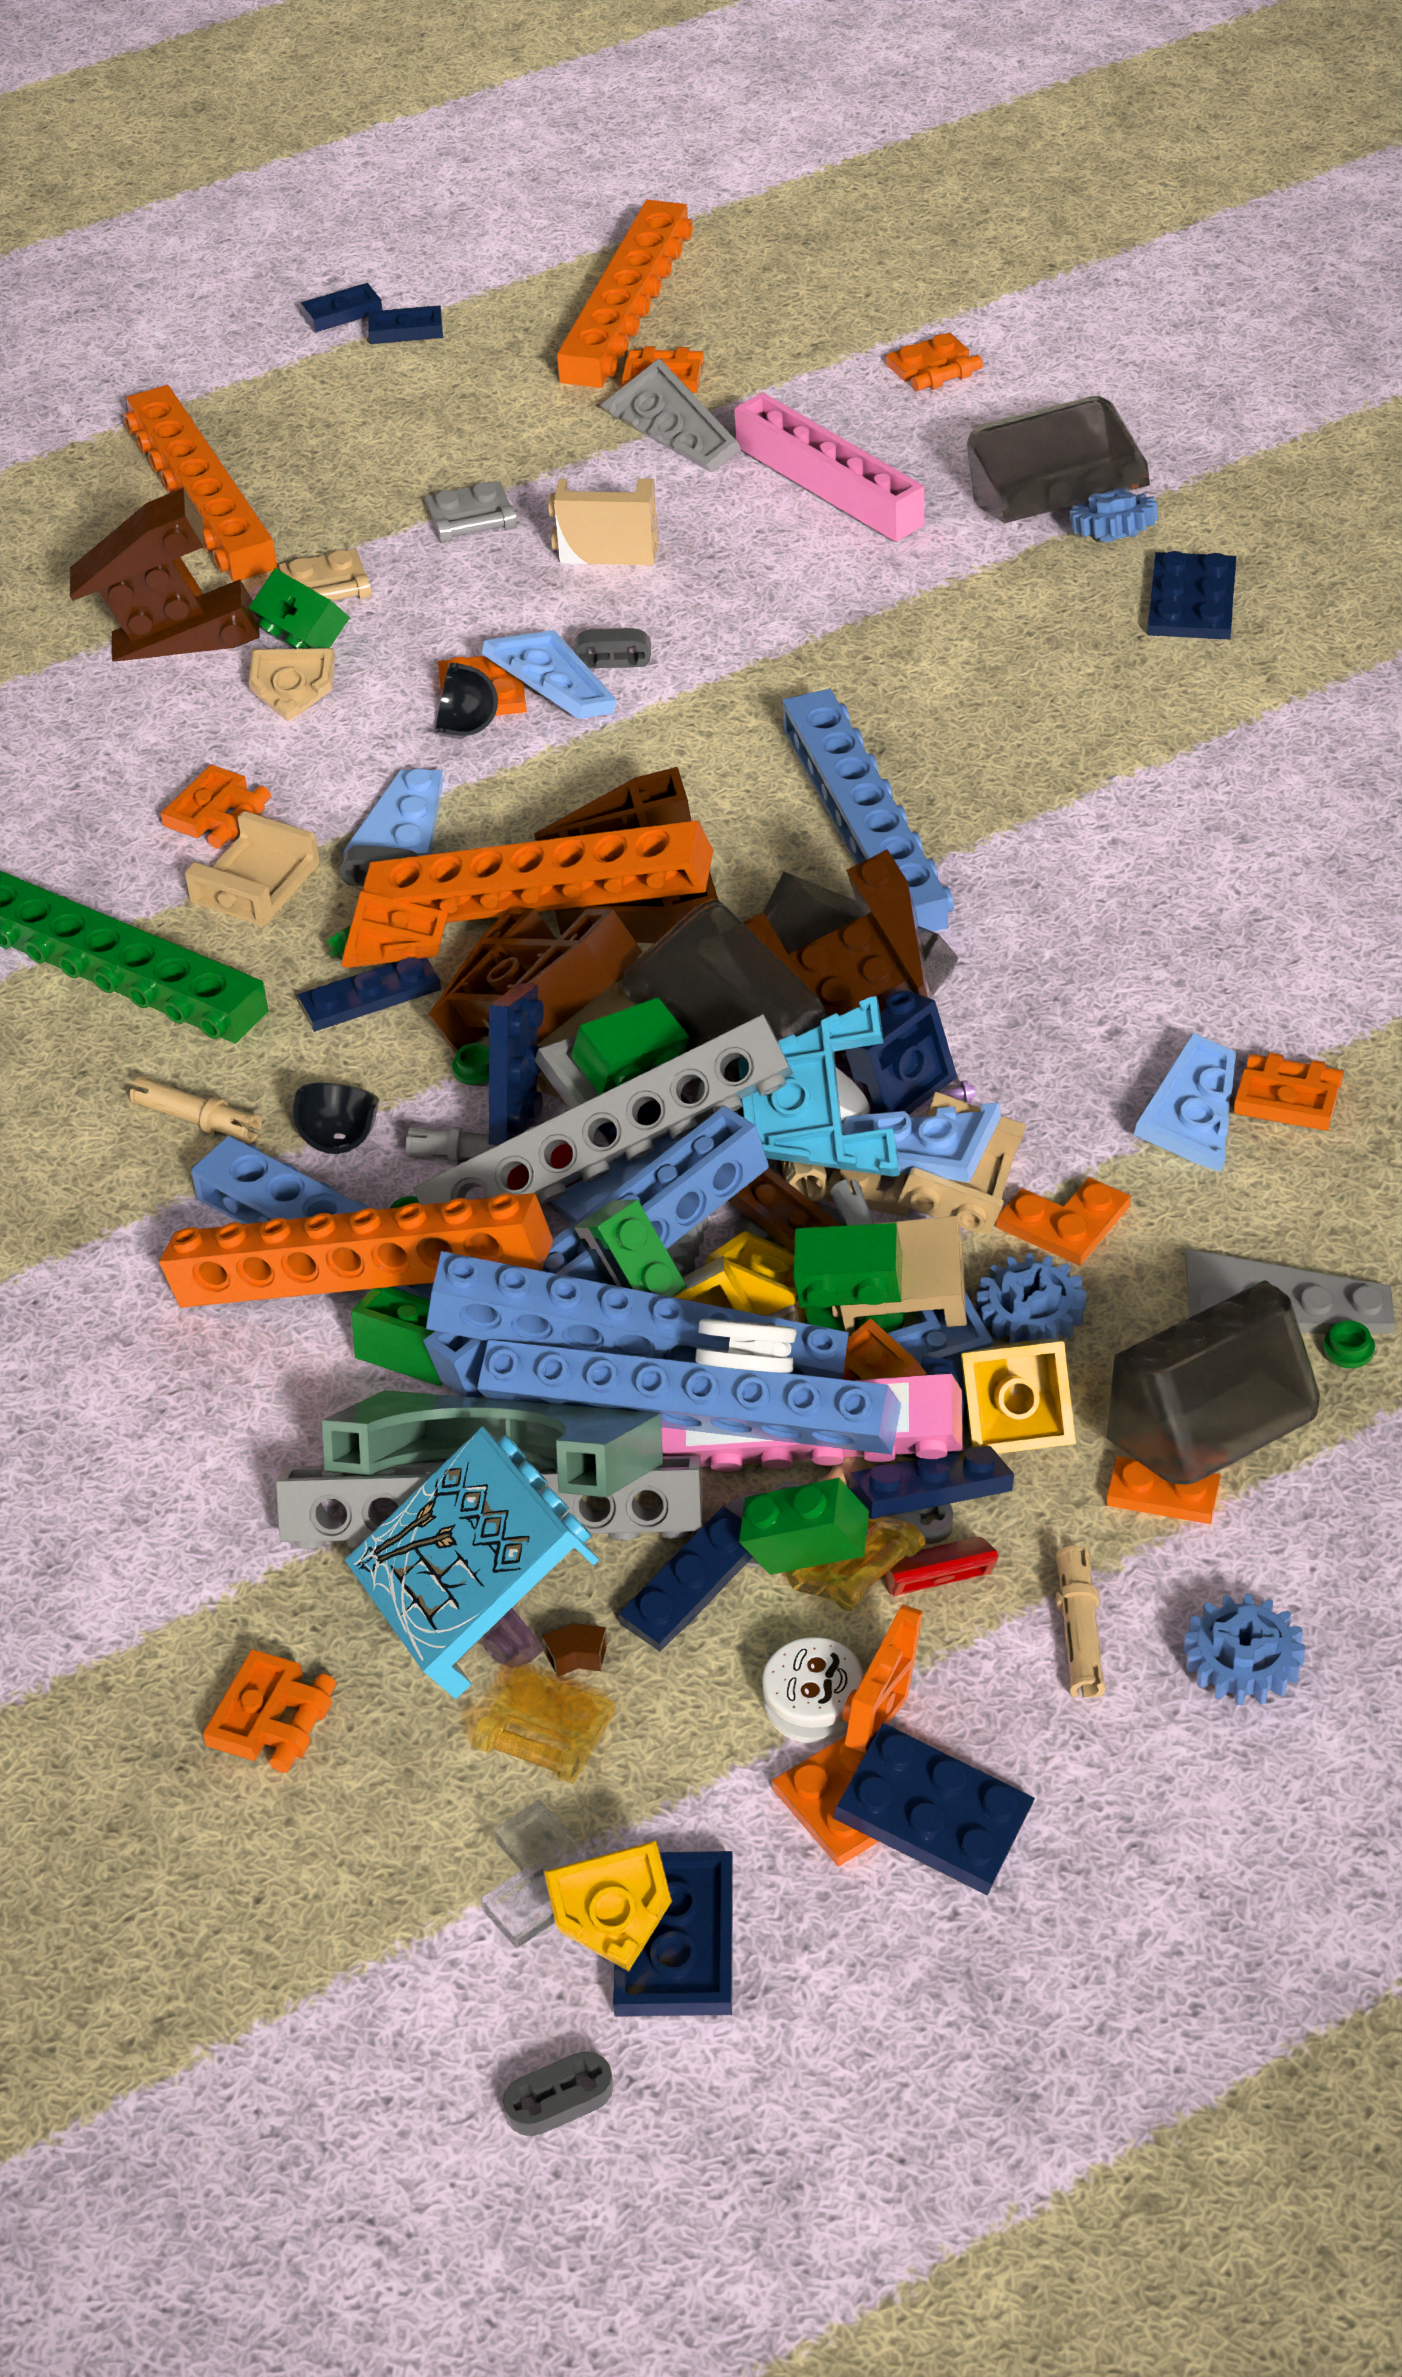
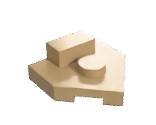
[249,648,336,721]

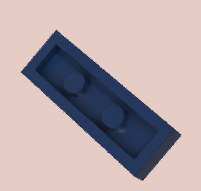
[297,957,441,1032]
[848,1445,1014,1519]
[619,1506,753,1651]

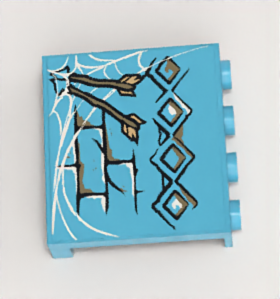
[345,1426,599,1699]

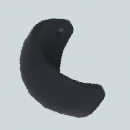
[435,663,498,738]
[293,1083,379,1154]

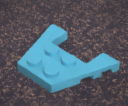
[738,996,900,1177]

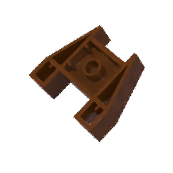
[70,487,260,662]
[534,767,724,944]
[722,849,931,1064]
[428,908,643,1053]

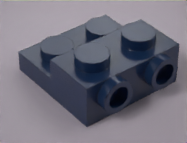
[845,991,957,1115]

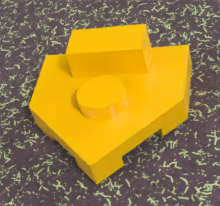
[544,1841,672,1972]

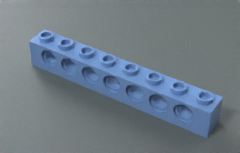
[782,688,954,935]
[423,1106,769,1398]
[191,1136,434,1300]
[426,1251,849,1379]
[477,1340,901,1455]

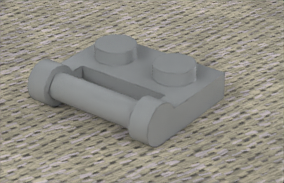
[425,481,517,543]

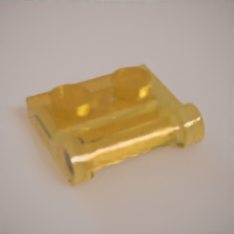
[785,1516,926,1611]
[472,1667,616,1784]

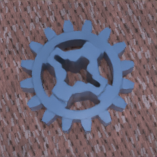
[1070,488,1158,542]
[977,1253,1086,1343]
[1184,1594,1305,1706]

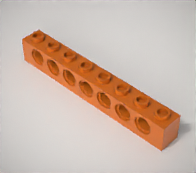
[557,199,693,388]
[124,385,278,582]
[362,821,714,923]
[158,1193,554,1308]

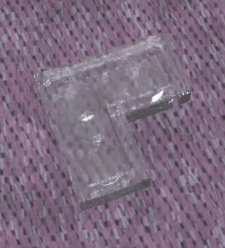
[481,1799,593,1949]

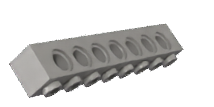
[413,1015,794,1205]
[276,1455,703,1549]

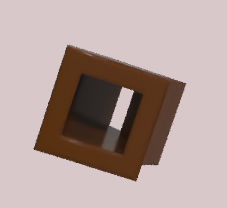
[542,1623,608,1677]

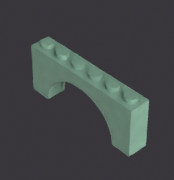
[322,1390,663,1497]

